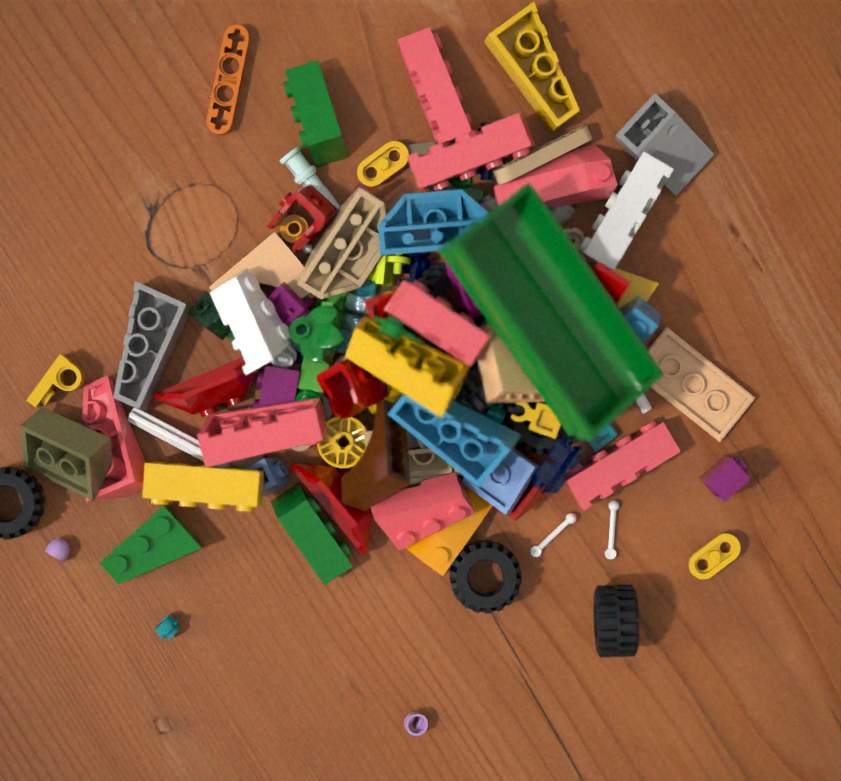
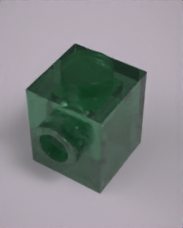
[188,291,231,340]

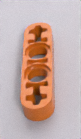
[207,25,250,135]

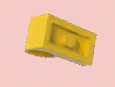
[26,354,85,407]

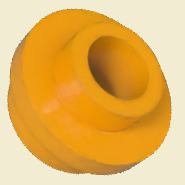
[280,215,309,243]

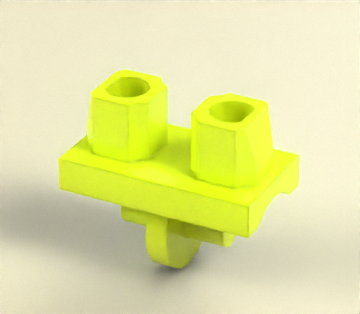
[366,254,411,286]

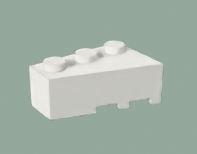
[210,269,293,375]

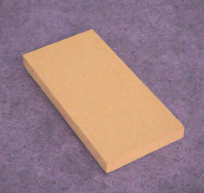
[648,327,755,442]

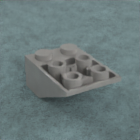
[613,93,714,196]

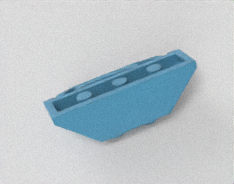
[378,189,488,255]

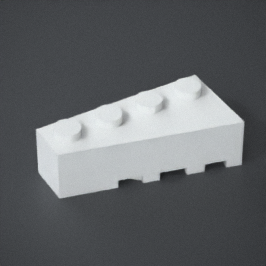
[578,152,674,271]

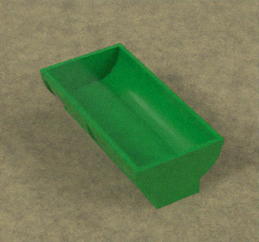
[438,182,664,441]

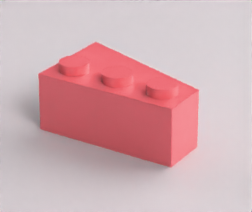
[384,280,490,366]
[371,473,475,551]

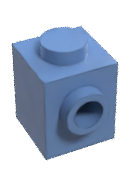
[246,457,290,496]

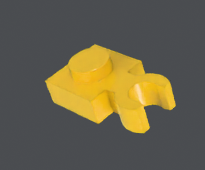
[511,402,561,439]

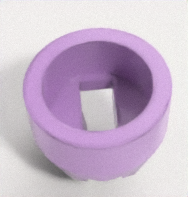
[45,538,70,562]
[404,712,428,736]

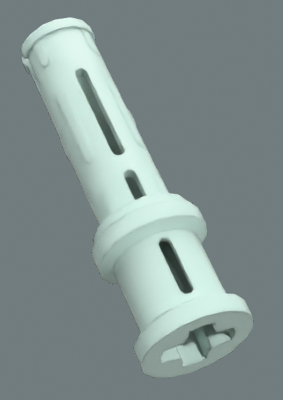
[279,146,341,212]

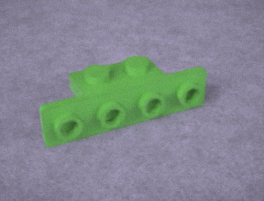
[297,291,349,394]

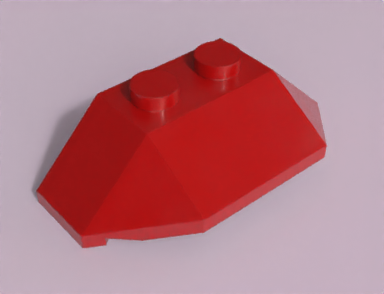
[153,357,258,417]
[290,463,372,555]

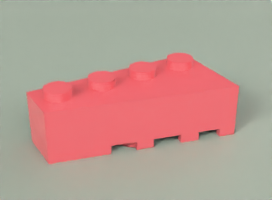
[397,27,474,144]
[407,113,536,191]
[197,398,328,467]

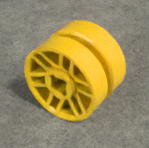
[317,416,368,468]

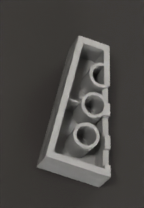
[113,281,193,411]

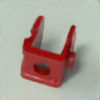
[267,184,337,252]
[317,359,389,419]

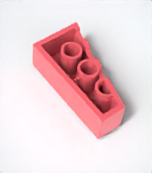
[563,420,681,511]

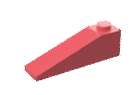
[493,145,617,208]
[82,375,146,502]

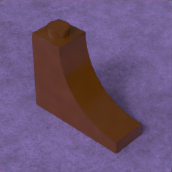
[341,399,410,511]

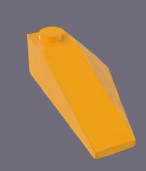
[406,485,493,576]

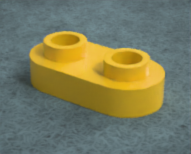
[357,141,409,187]
[688,533,741,579]

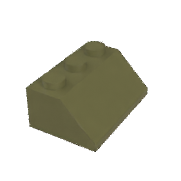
[20,407,112,501]

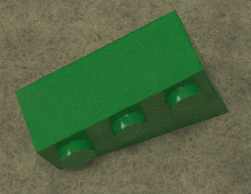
[283,60,348,168]
[270,482,353,585]
[99,505,204,584]

